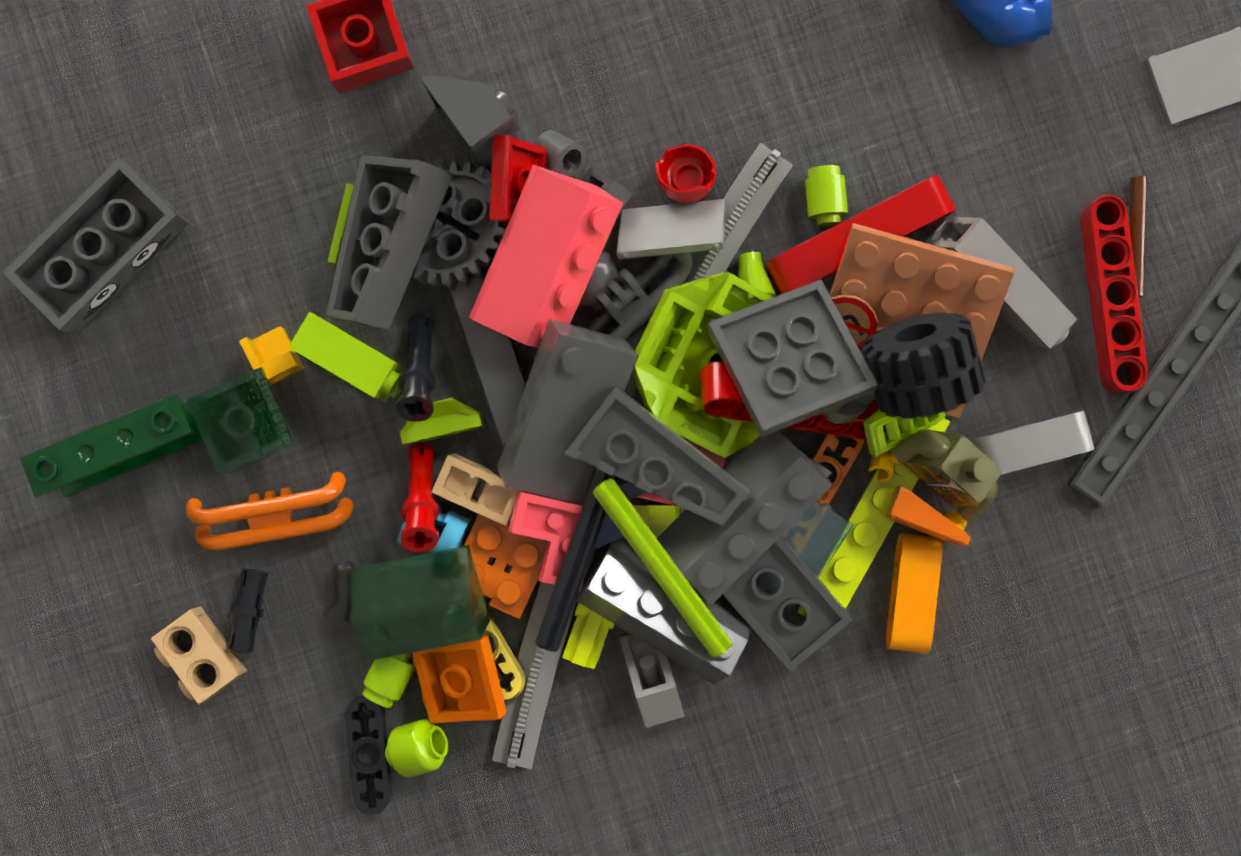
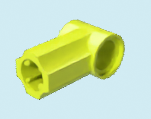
[562,602,614,669]

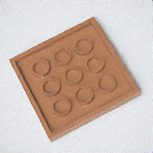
[830,223,1014,418]

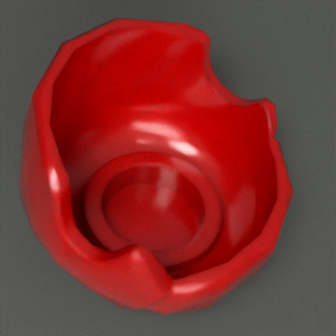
[655,144,717,204]

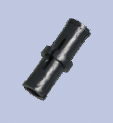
[227,568,268,653]

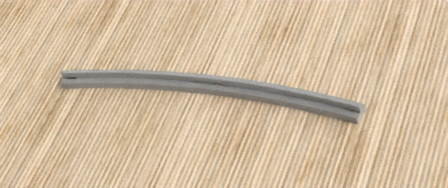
[492,143,793,769]

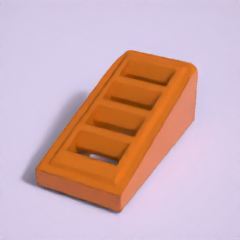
[885,486,971,547]

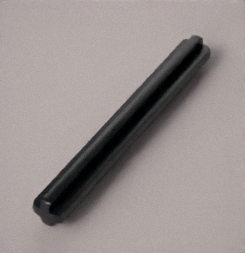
[535,467,619,652]

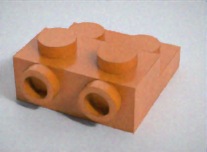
[411,632,507,723]

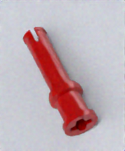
[400,443,439,553]

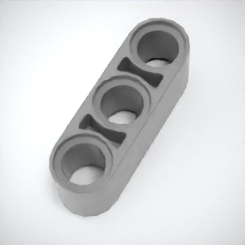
[971,410,1095,475]

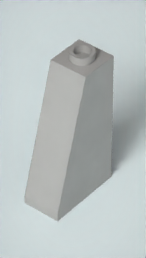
[925,216,1077,349]

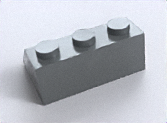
[421,74,520,169]

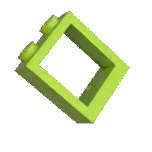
[289,311,405,403]

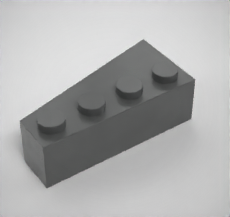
[326,155,453,330]

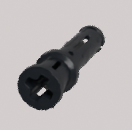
[396,313,436,422]

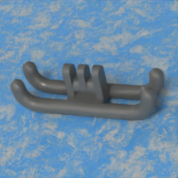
[584,252,693,340]

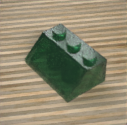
[351,545,490,662]

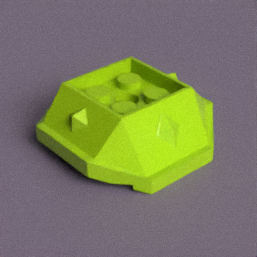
[632,272,774,458]

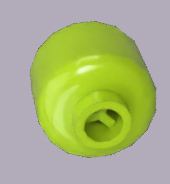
[385,719,448,778]

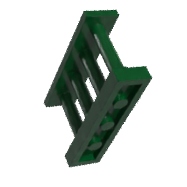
[19,393,216,497]

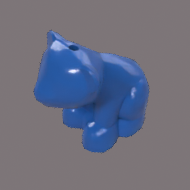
[951,0,1052,48]

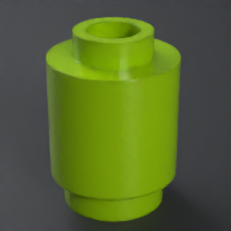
[805,165,848,227]
[362,644,415,708]

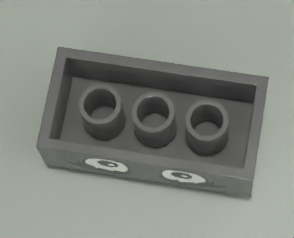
[2,158,189,335]

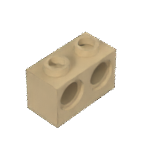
[432,453,525,526]
[151,607,247,705]

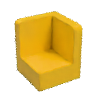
[239,327,304,386]

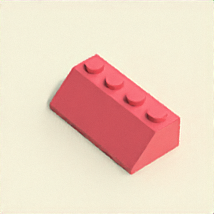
[469,165,623,348]

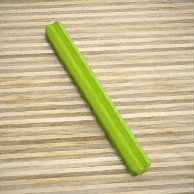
[593,478,732,658]

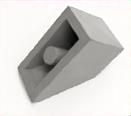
[619,634,685,728]

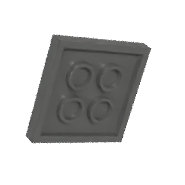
[707,280,878,437]

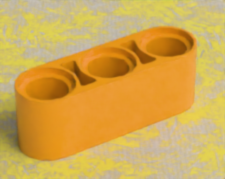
[886,533,943,654]

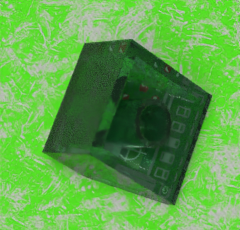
[186,367,294,475]

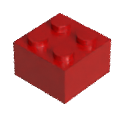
[306,0,414,94]

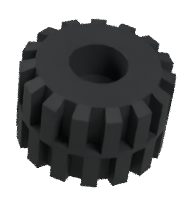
[863,312,986,419]

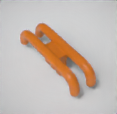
[185,472,353,551]

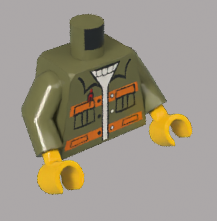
[868,429,1001,531]

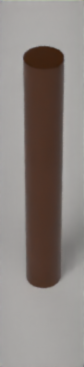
[1130,176,1148,297]

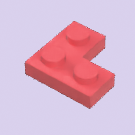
[508,491,583,590]

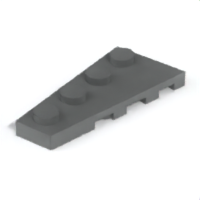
[564,387,750,526]

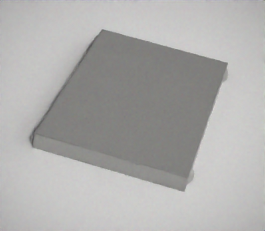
[1145,27,1241,126]
[617,199,726,259]

